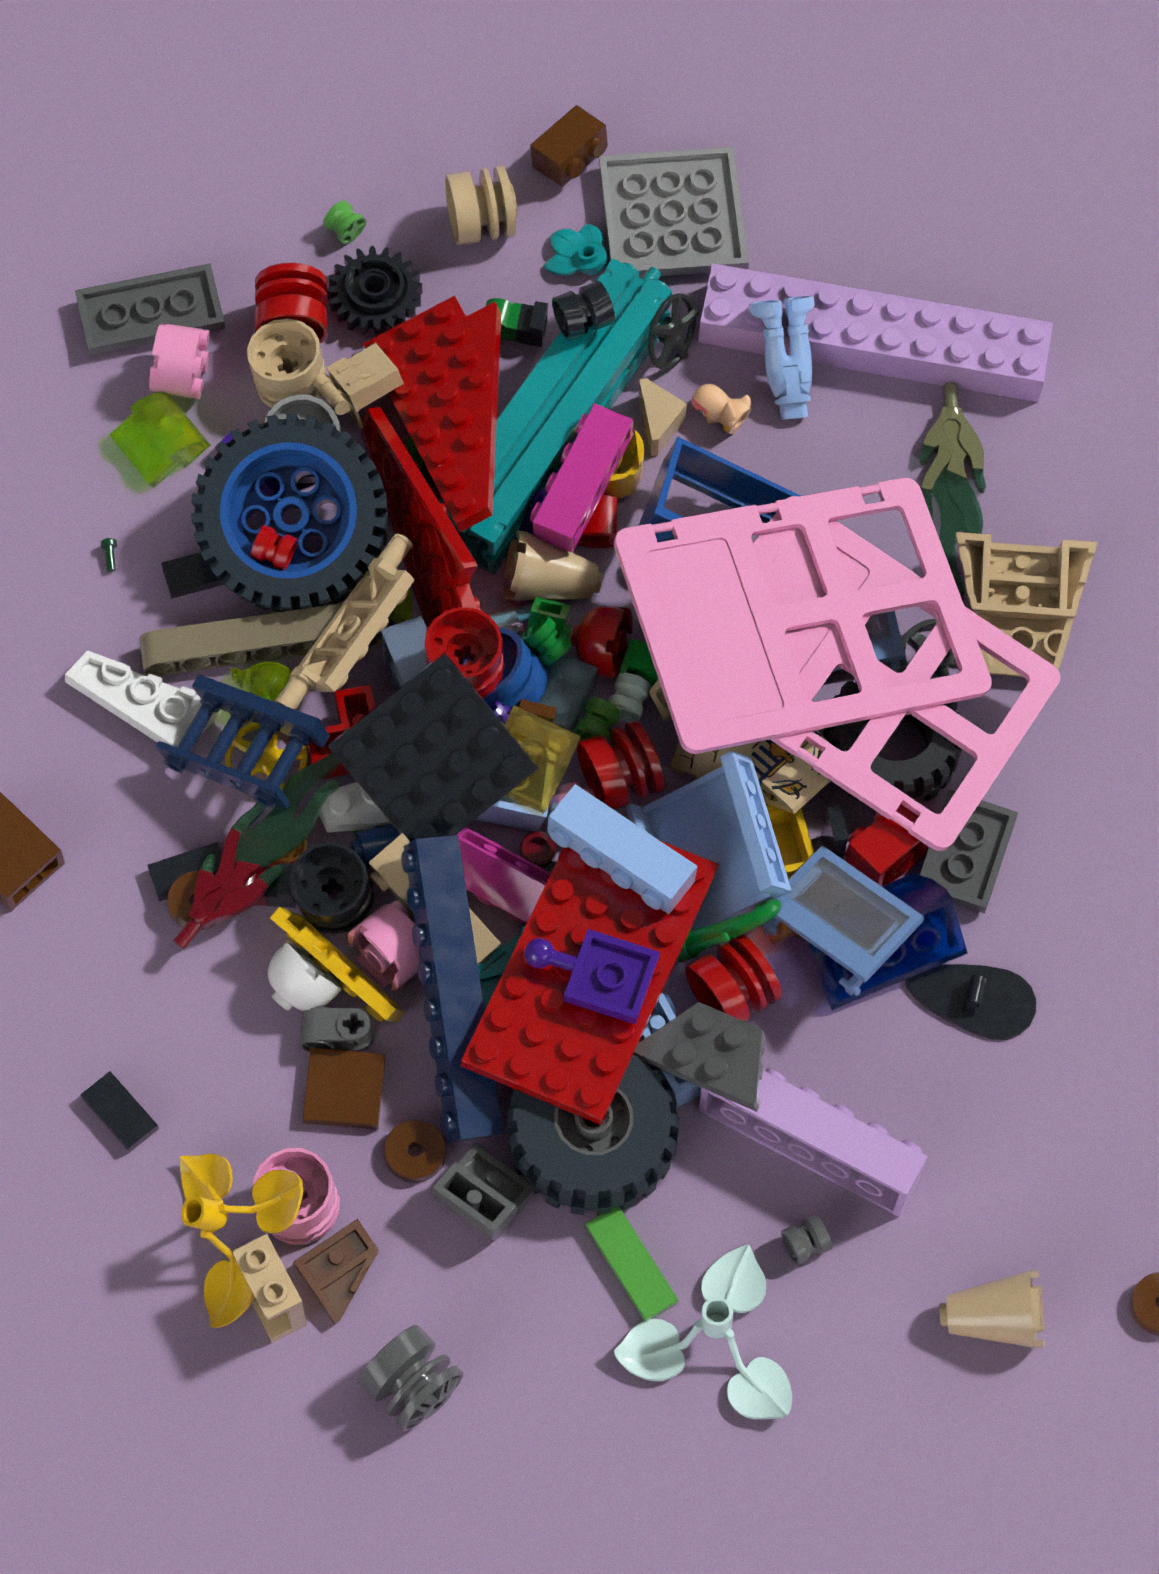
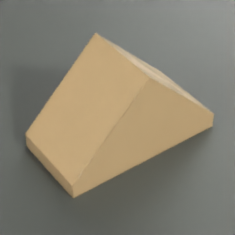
[638,378,687,457]

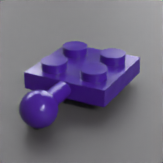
[524,929,660,1024]

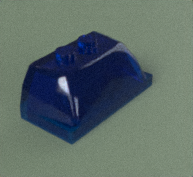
[809,873,968,1010]

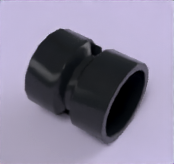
[552,280,615,341]

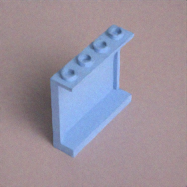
[626,751,792,931]

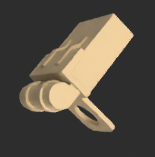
[313,343,404,429]

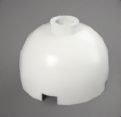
[267,940,342,1011]

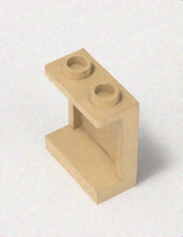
[233,1234,306,1343]

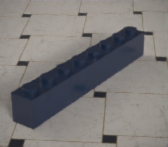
[401,835,503,1143]

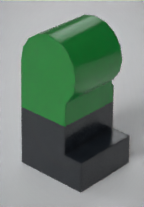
[485,298,548,347]

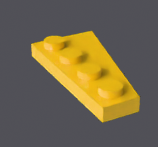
[270,907,406,1023]

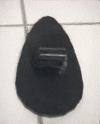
[905,964,1036,1040]

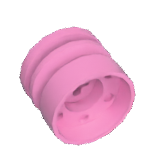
[253,1148,340,1245]

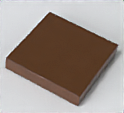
[303,1048,386,1129]

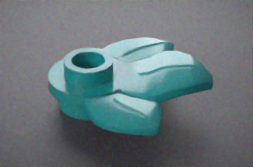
[544,224,607,276]

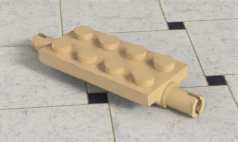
[274,534,415,710]

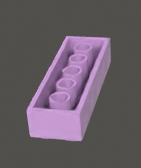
[698,1069,928,1217]

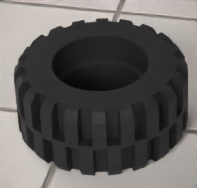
[823,666,963,806]

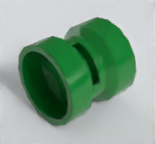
[521,615,572,666]

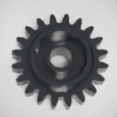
[327,246,423,336]

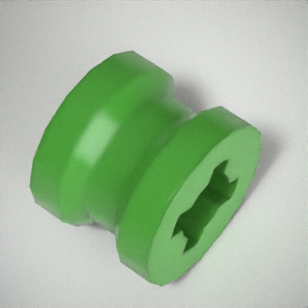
[323,200,367,244]

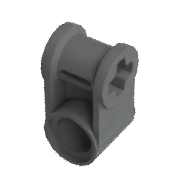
[300,1006,374,1052]

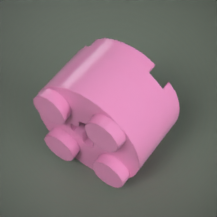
[149,323,210,399]
[348,901,421,991]

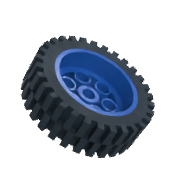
[191,414,390,612]

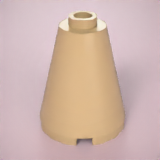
[502,530,603,601]
[939,1270,1045,1348]

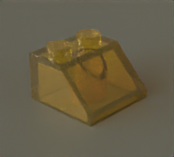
[504,705,581,814]

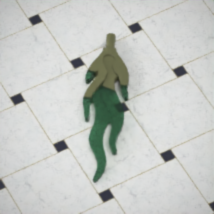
[919,382,986,601]

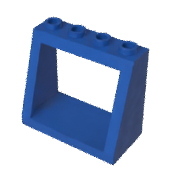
[638,436,801,542]

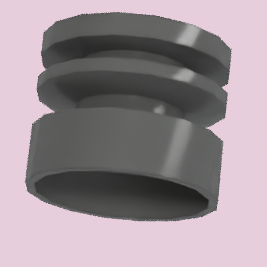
[358,1325,463,1431]

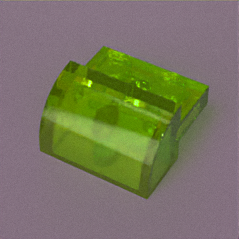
[109,392,211,488]

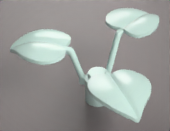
[614,1245,792,1420]

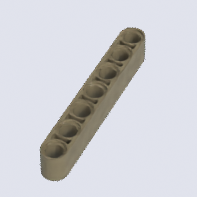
[139,603,388,676]

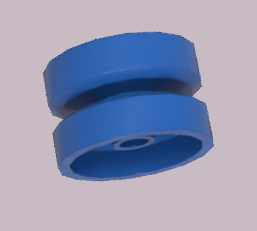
[463,628,548,712]

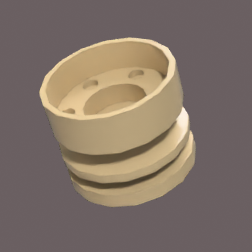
[445,165,517,246]
[247,319,327,408]

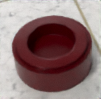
[520,831,556,869]

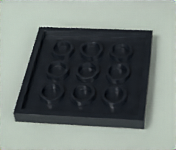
[328,651,539,842]

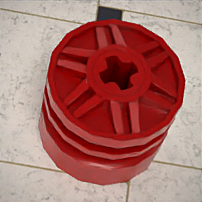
[255,263,327,343]
[424,607,504,698]
[576,720,664,810]
[685,934,782,1022]

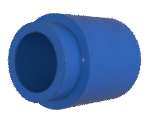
[351,824,400,868]

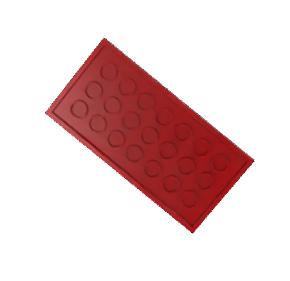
[461,840,719,1125]

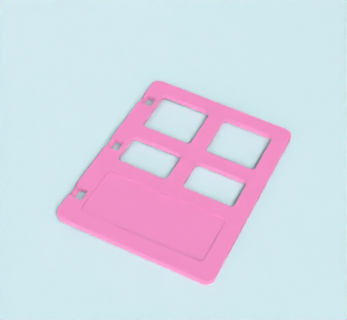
[614,478,992,754]
[754,496,1060,851]

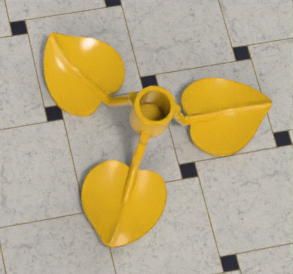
[180,1153,303,1328]

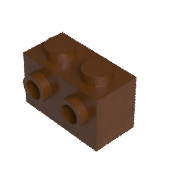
[530,105,608,187]

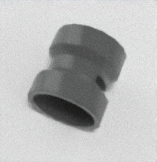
[781,1215,832,1265]

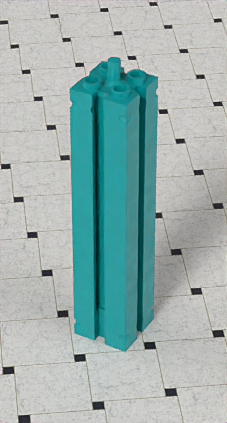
[439,258,672,575]

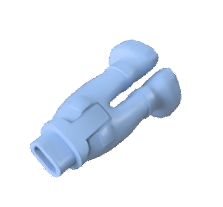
[749,296,815,420]

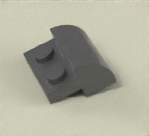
[431,1143,534,1241]

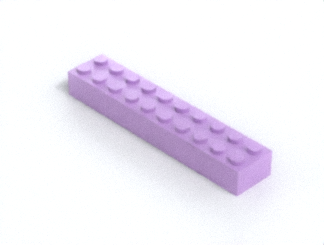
[698,263,1053,402]

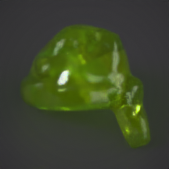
[230,661,292,702]

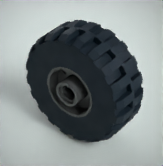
[508,1054,679,1216]

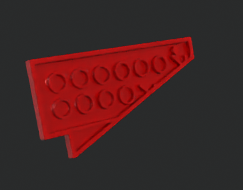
[363,295,501,532]
[360,407,481,627]

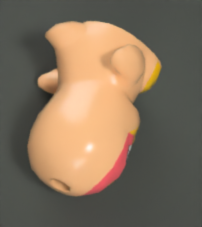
[692,384,751,434]

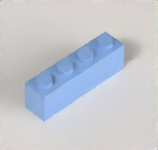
[547,784,697,914]

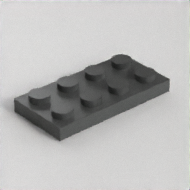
[75,263,225,356]

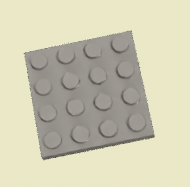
[599,147,749,278]

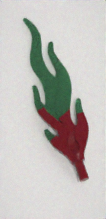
[173,728,348,950]

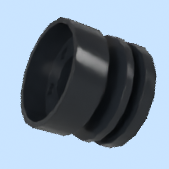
[289,842,375,934]

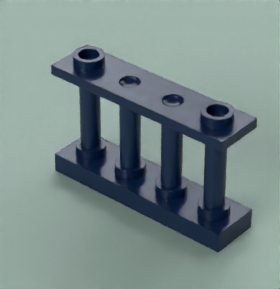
[155,674,330,809]

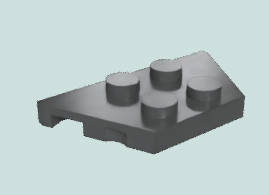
[634,1002,766,1112]

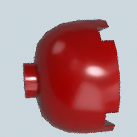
[571,605,633,678]

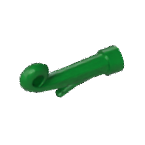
[677,899,782,962]

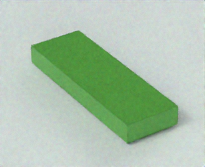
[585,1206,679,1322]

